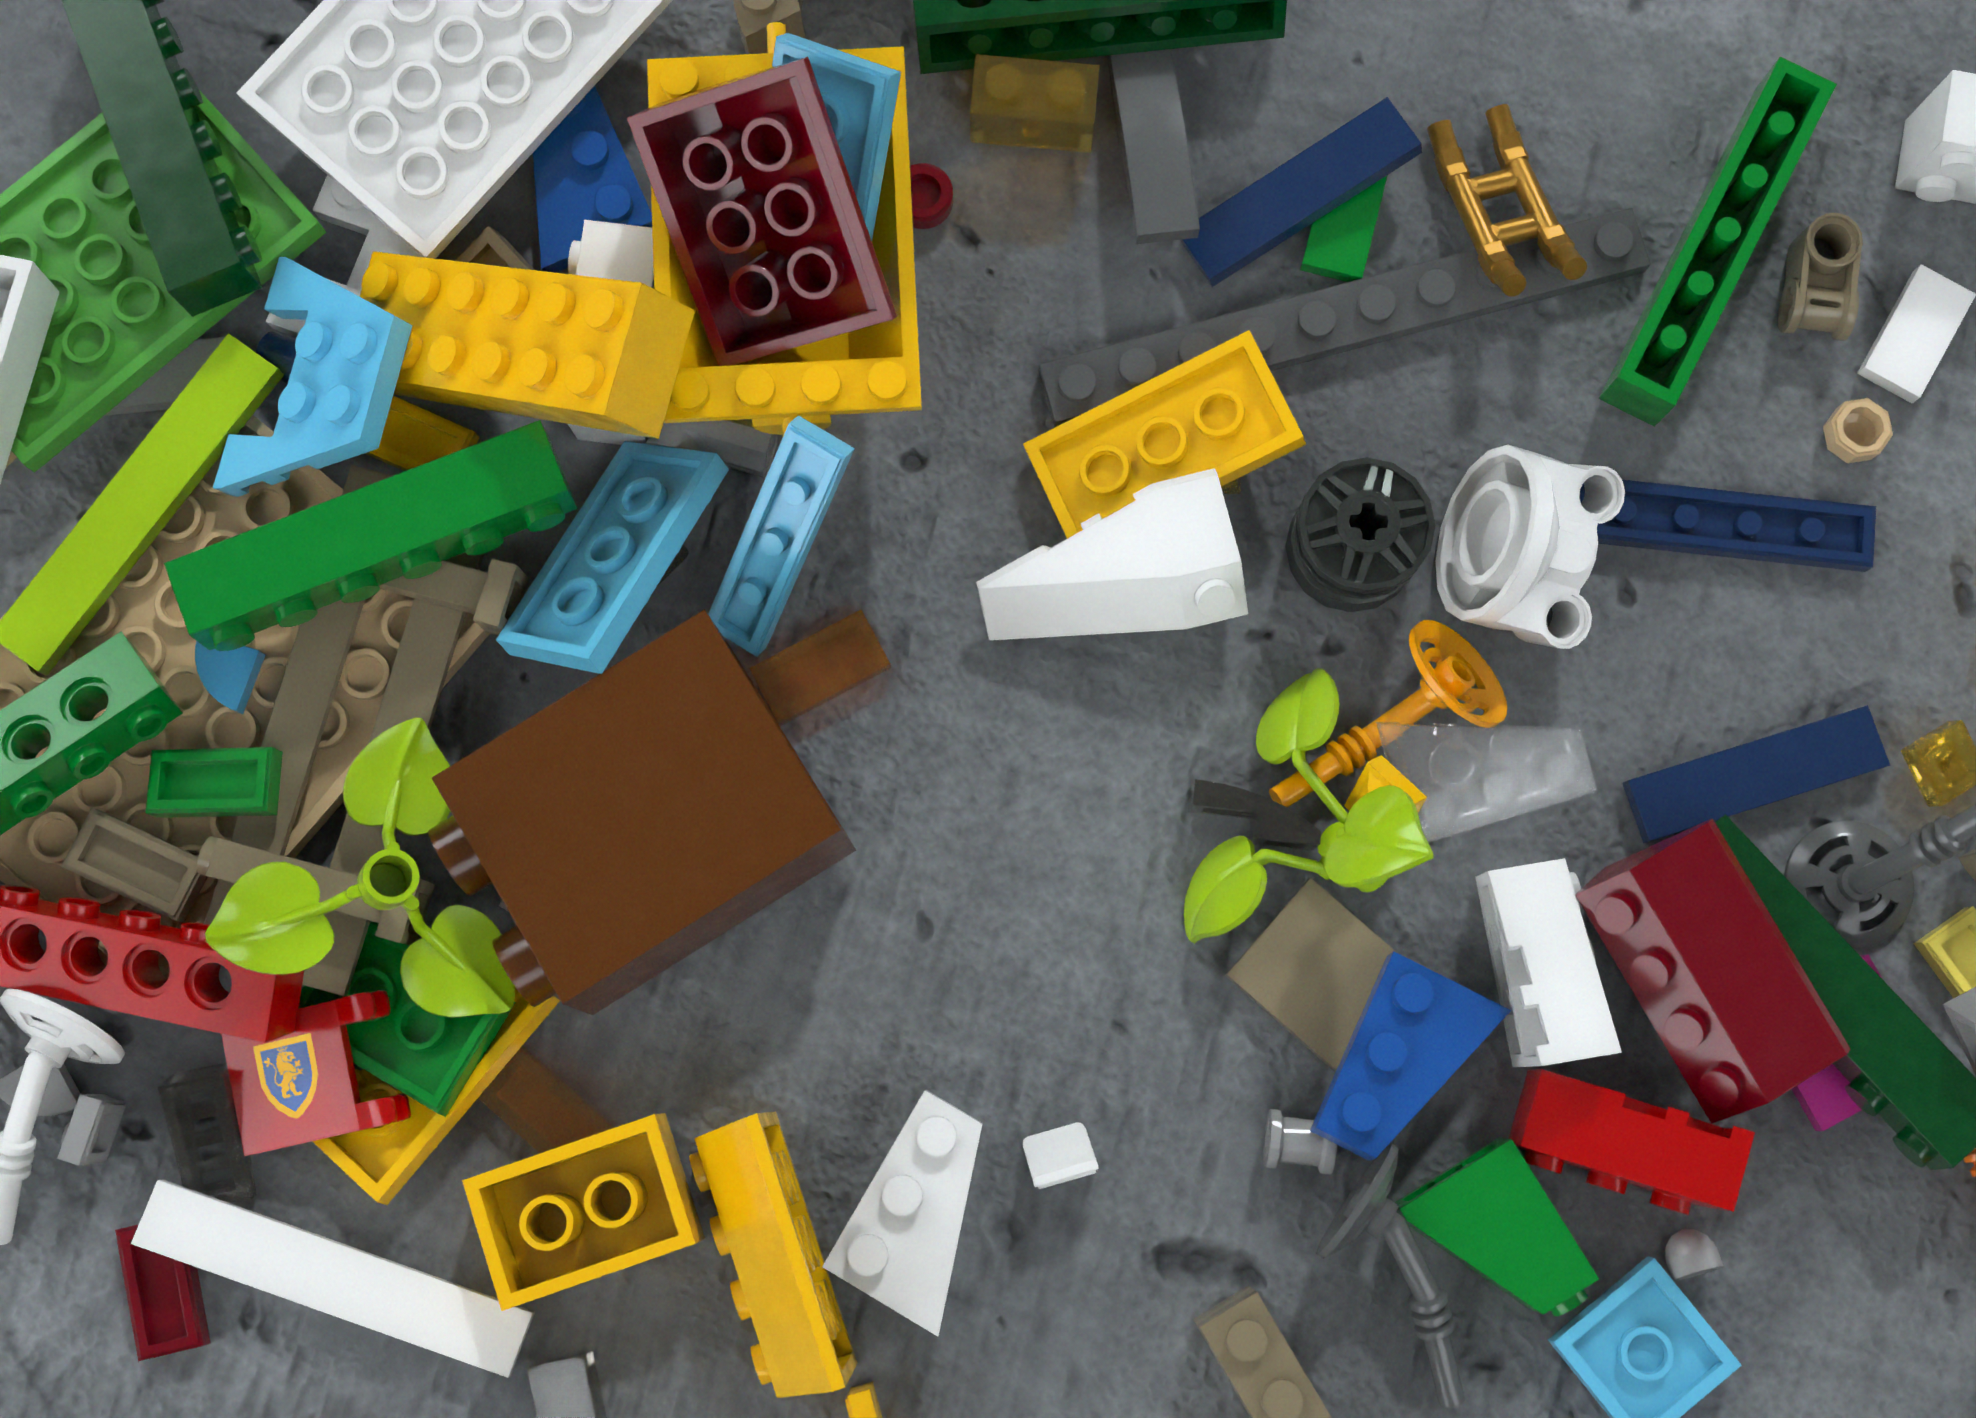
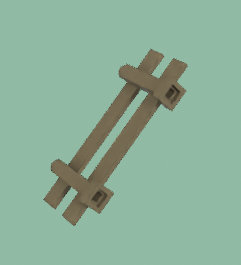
[197,465,529,996]

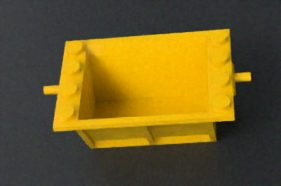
[647,22,922,436]

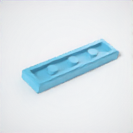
[708,415,855,657]

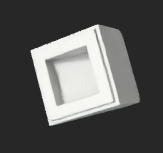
[1023,1122,1099,1189]

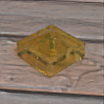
[1900,720,1976,807]

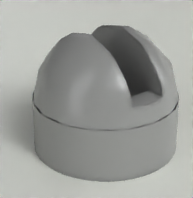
[1664,1229,1724,1281]

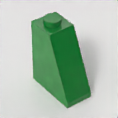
[1395,1138,1599,1317]

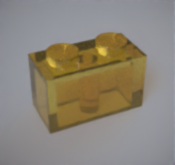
[970,54,1100,153]

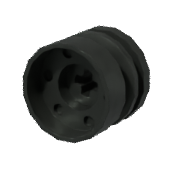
[1286,457,1436,612]

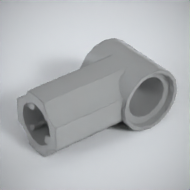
[646,419,778,478]

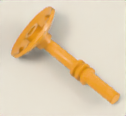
[1269,620,1507,811]

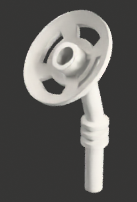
[0,989,125,1245]

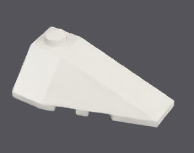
[976,468,1248,641]

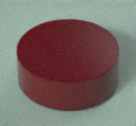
[910,163,953,229]

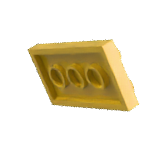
[1023,330,1306,539]

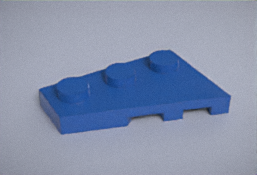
[533,86,652,273]
[1310,951,1511,1161]

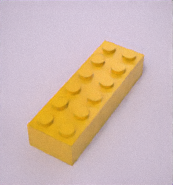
[359,251,695,439]

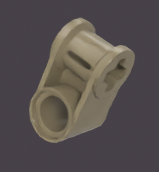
[1778,213,1863,341]

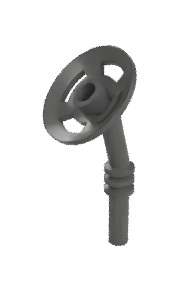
[1784,804,1976,949]
[1316,1143,1465,1408]

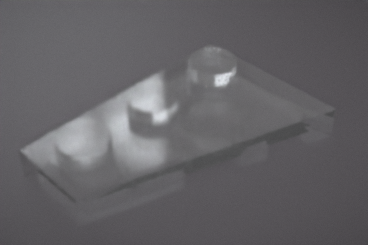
[1376,722,1597,843]

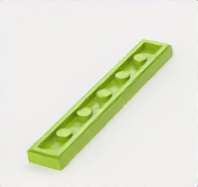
[0,333,284,676]

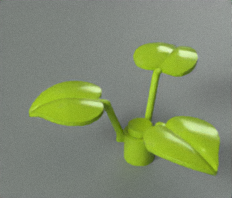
[1184,668,1434,944]
[205,718,515,1017]

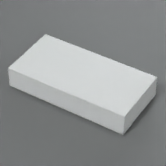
[1857,264,1976,403]

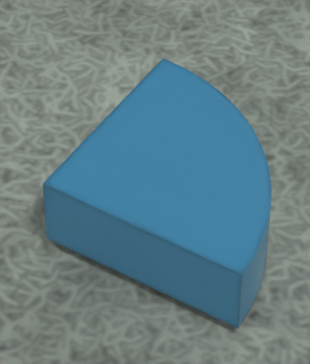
[195,641,266,714]

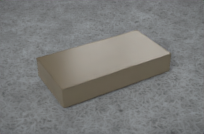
[61,808,208,922]

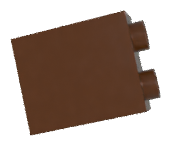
[428,609,856,1015]

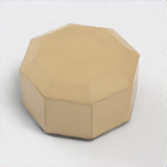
[1823,398,1893,463]

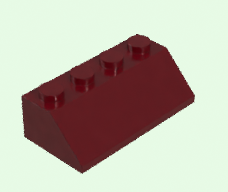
[1575,818,1851,1124]

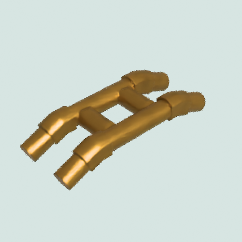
[1427,104,1587,297]

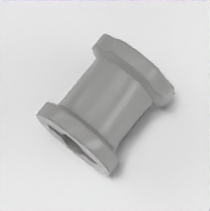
[1263,1109,1337,1174]

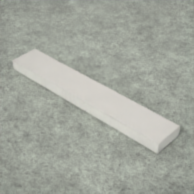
[131,1180,535,1378]

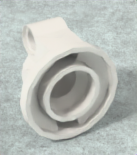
[1435,445,1625,649]

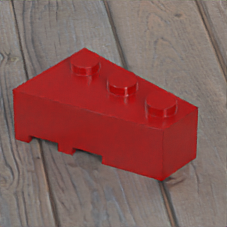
[1508,1069,1755,1216]

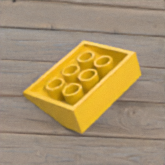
[689,1111,858,1398]

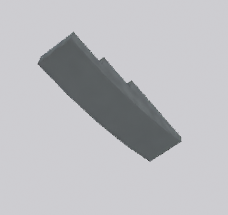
[1107,49,1200,244]

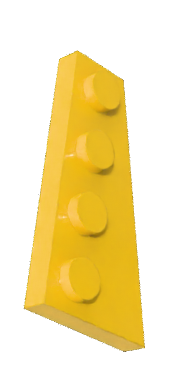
[312,987,560,1205]

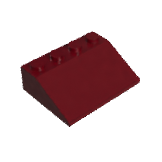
[627,57,897,366]

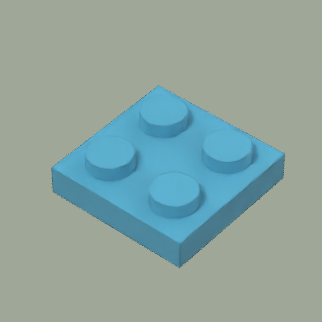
[1548,1256,1742,1418]

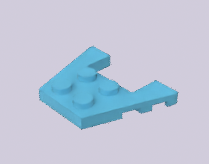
[213,257,413,497]

